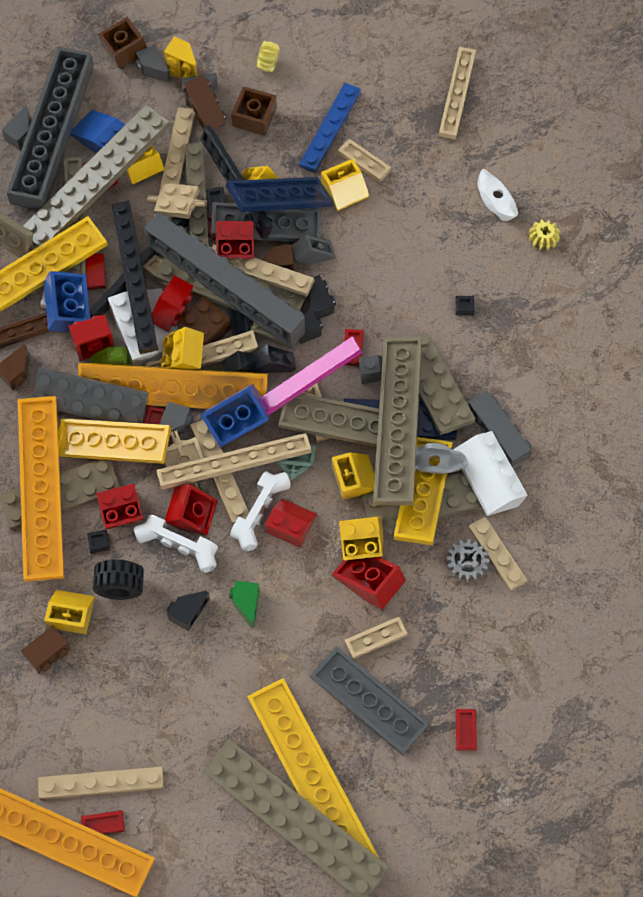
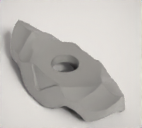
[415,443,468,474]

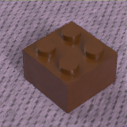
[98,17,147,69]
[231,86,277,136]
[178,296,231,345]

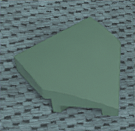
[276,445,316,481]

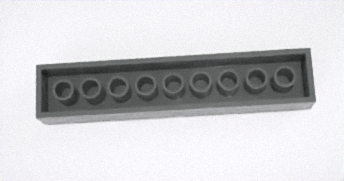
[7,47,94,210]
[144,213,305,349]

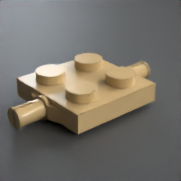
[147,183,207,219]
[164,430,204,490]

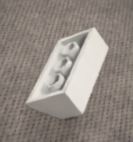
[453,431,528,516]

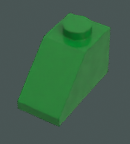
[230,581,260,627]

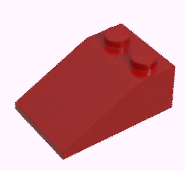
[332,557,406,609]

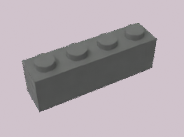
[468,391,532,468]

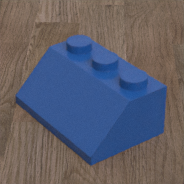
[44,271,90,332]
[201,383,269,448]

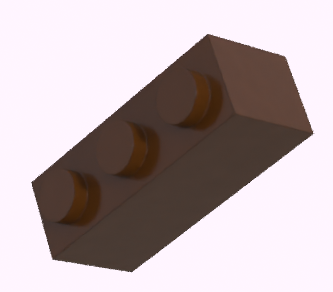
[182,75,227,130]

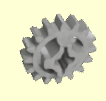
[446,539,489,582]

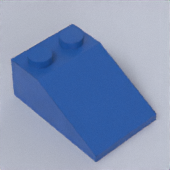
[71,110,126,154]

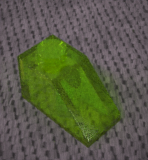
[91,346,129,365]

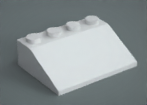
[108,288,179,366]

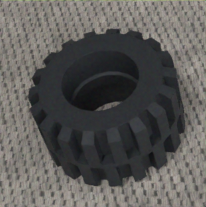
[93,559,144,600]

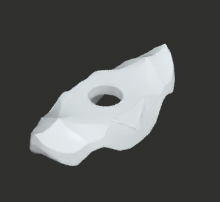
[477,169,518,221]

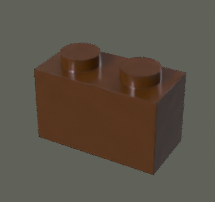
[21,626,70,674]

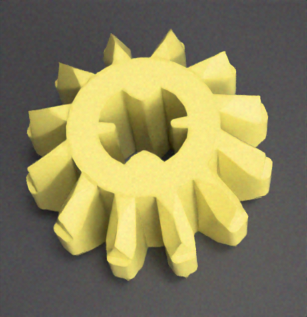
[257,41,280,72]
[529,219,560,251]

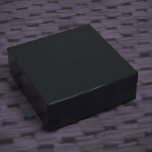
[455,296,475,315]
[87,530,110,553]

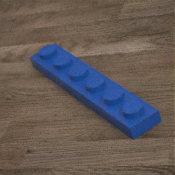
[300,83,361,173]

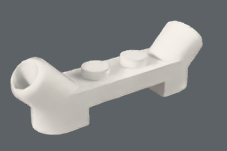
[230,471,291,552]
[134,515,218,573]

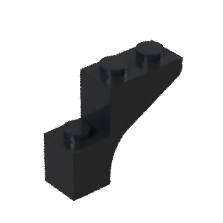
[299,275,336,344]
[223,345,296,373]

